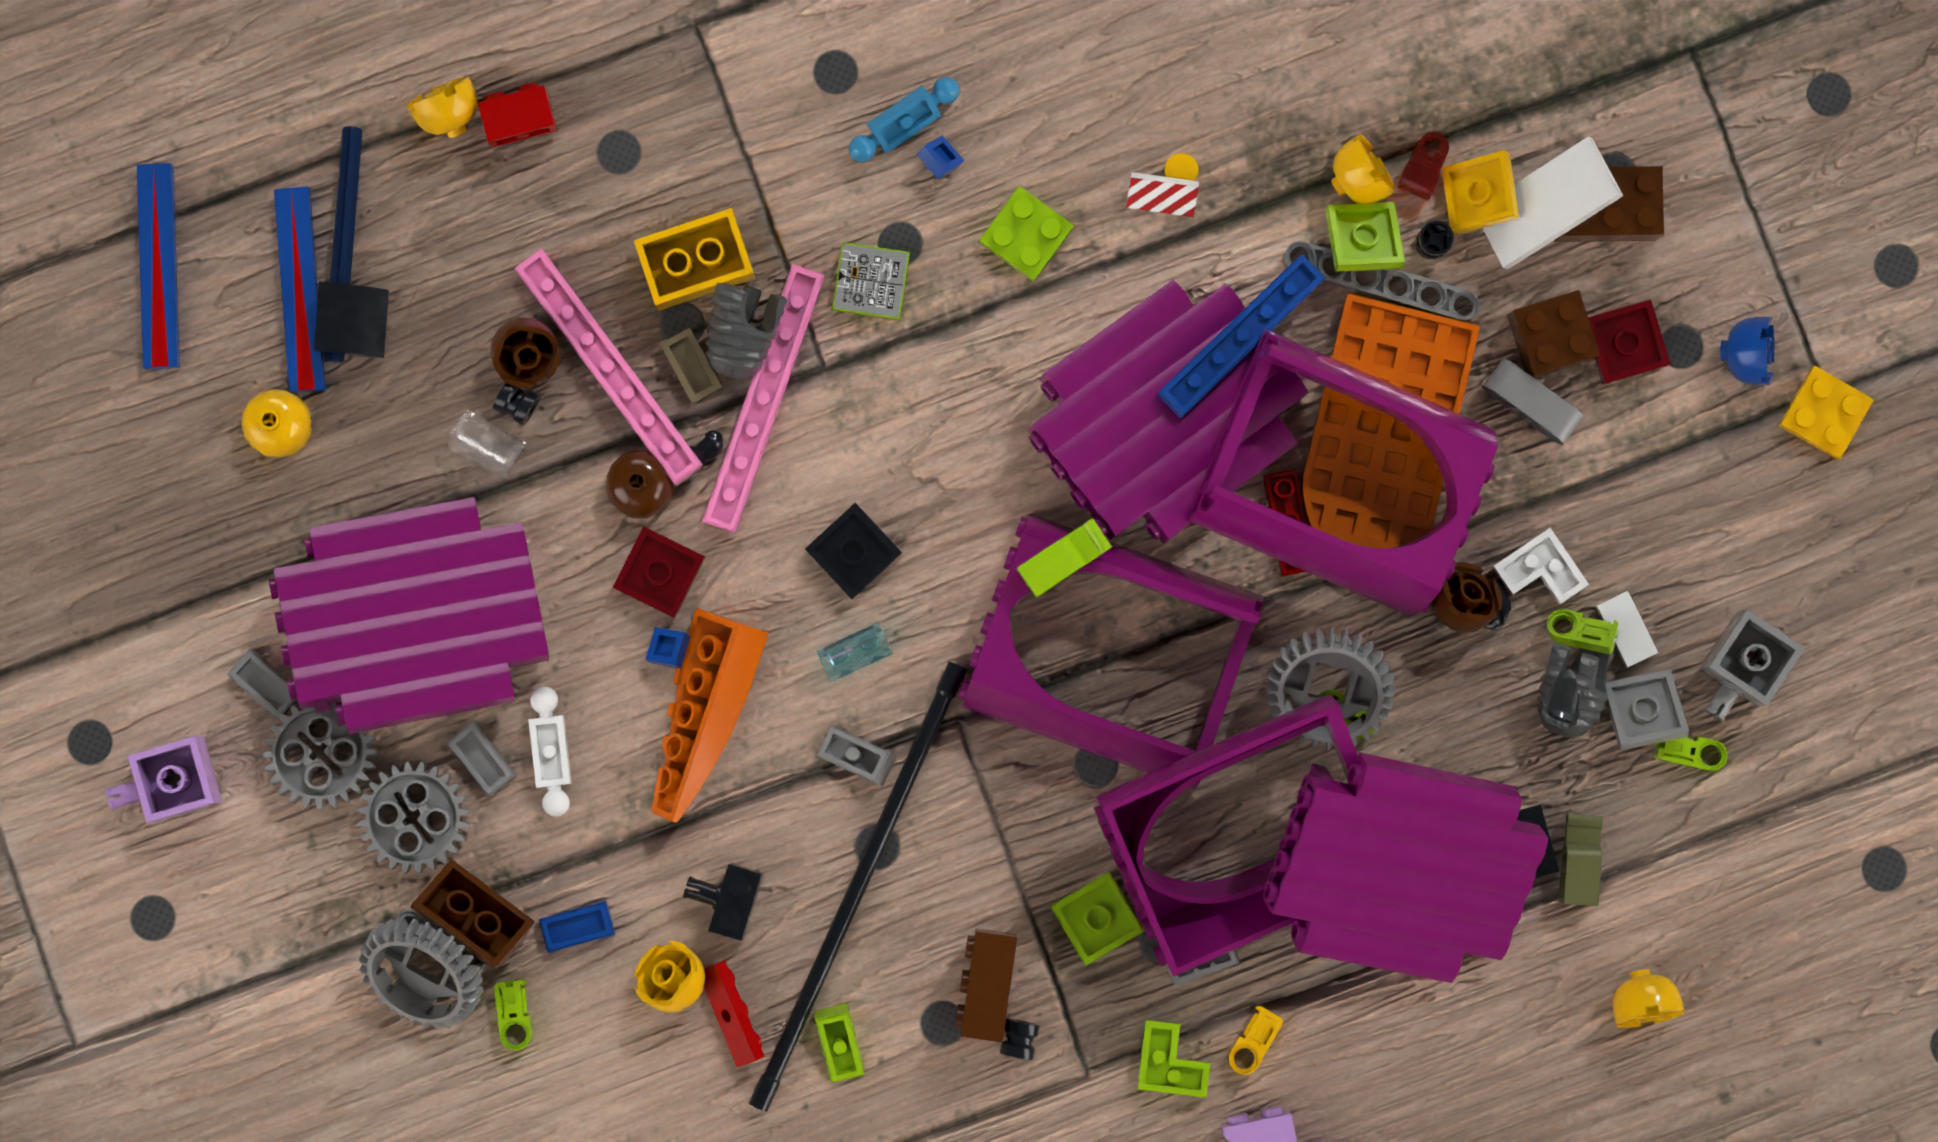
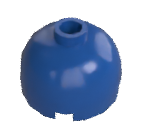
[1720,317,1775,385]

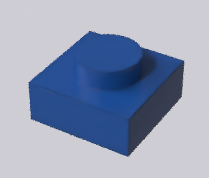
[917,135,964,179]
[645,627,690,669]

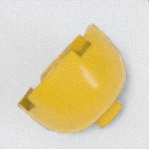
[406,76,478,138]
[1331,134,1395,205]
[241,389,312,458]
[634,941,705,1013]
[1612,969,1685,1028]

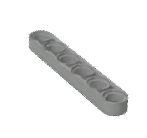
[1283,241,1480,322]

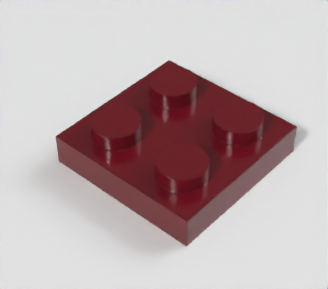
[1588,299,1671,385]
[613,526,706,618]

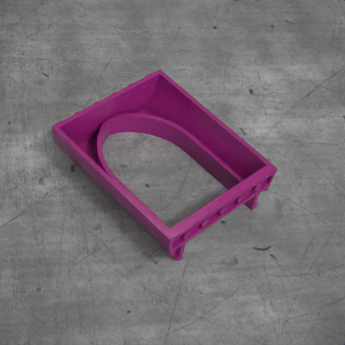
[1187,329,1498,617]
[958,514,1263,789]
[1094,695,1358,976]

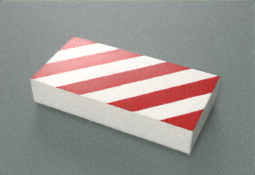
[1126,172,1199,217]

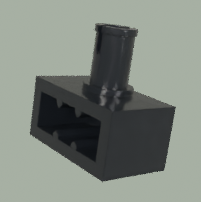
[683,863,764,941]

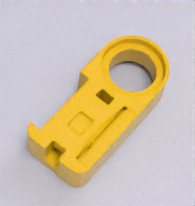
[1228,1005,1283,1075]

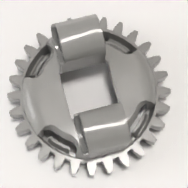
[1266,627,1395,751]
[359,910,486,1029]

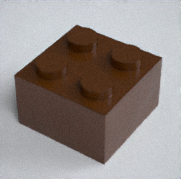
[1507,290,1600,378]

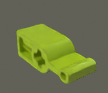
[1016,518,1112,598]

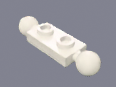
[528,686,572,817]

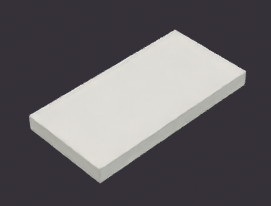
[1483,136,1623,270]

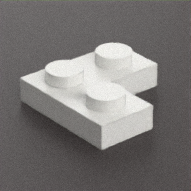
[1492,528,1589,604]

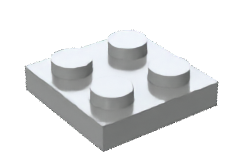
[1606,669,1689,750]

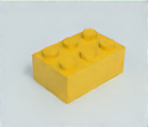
[633,208,756,311]

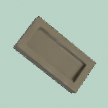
[660,328,723,405]

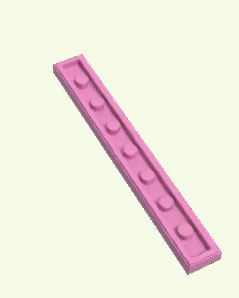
[514,248,703,486]
[702,264,825,533]

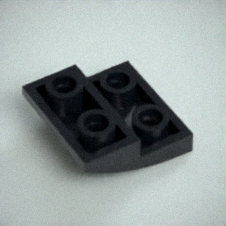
[314,281,389,358]

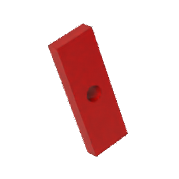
[1263,469,1308,577]
[704,960,764,1067]

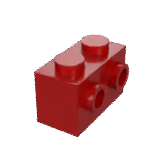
[477,83,558,148]

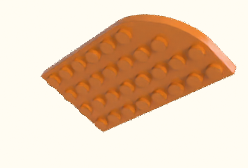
[1301,293,1480,549]

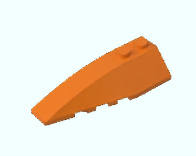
[651,608,769,823]

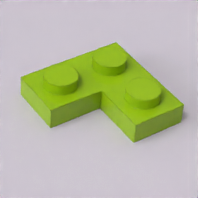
[1137,1019,1211,1098]

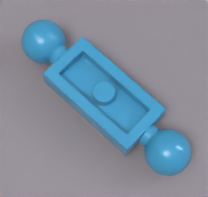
[849,77,960,163]

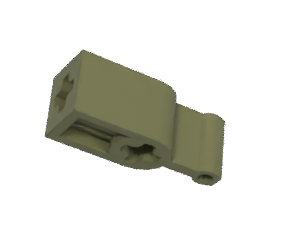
[1558,813,1603,906]

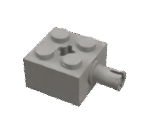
[1700,610,1805,722]

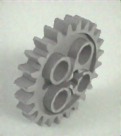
[263,702,378,811]
[357,762,471,874]

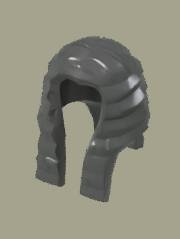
[705,283,787,379]
[1537,643,1615,738]

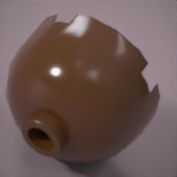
[490,317,561,388]
[606,450,674,519]
[1431,562,1502,633]

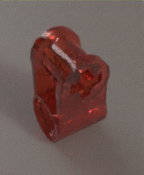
[1397,131,1449,201]

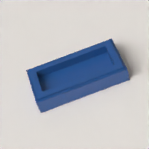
[539,901,615,953]

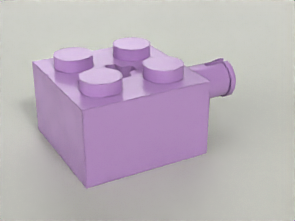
[105,736,223,823]

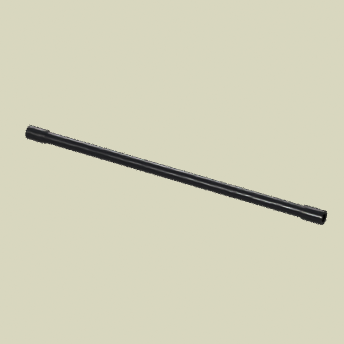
[749,661,967,1112]

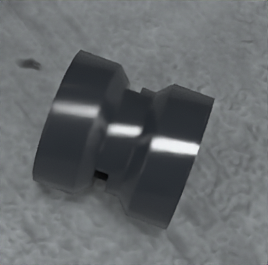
[1415,221,1454,260]
[493,383,540,426]
[1000,1018,1040,1060]

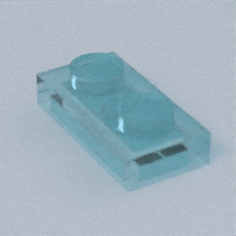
[816,622,893,682]

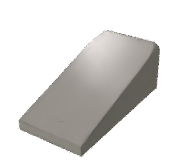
[816,725,896,786]

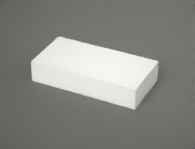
[1595,591,1658,668]

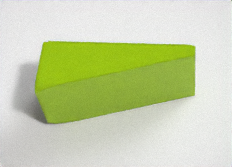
[814,1003,865,1083]

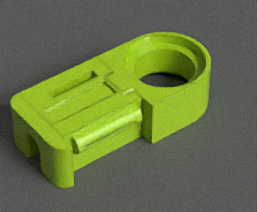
[1547,609,1619,654]
[1654,736,1728,771]
[494,979,533,1051]

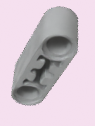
[1482,359,1583,445]

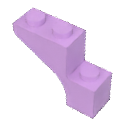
[1220,1106,1324,1142]

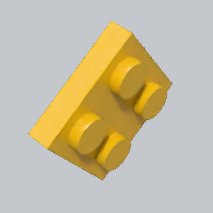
[1442,150,1519,235]
[1778,365,1874,460]

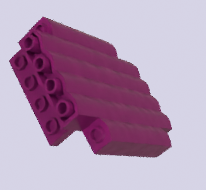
[1027,279,1309,544]
[268,497,549,734]
[1263,752,1549,983]

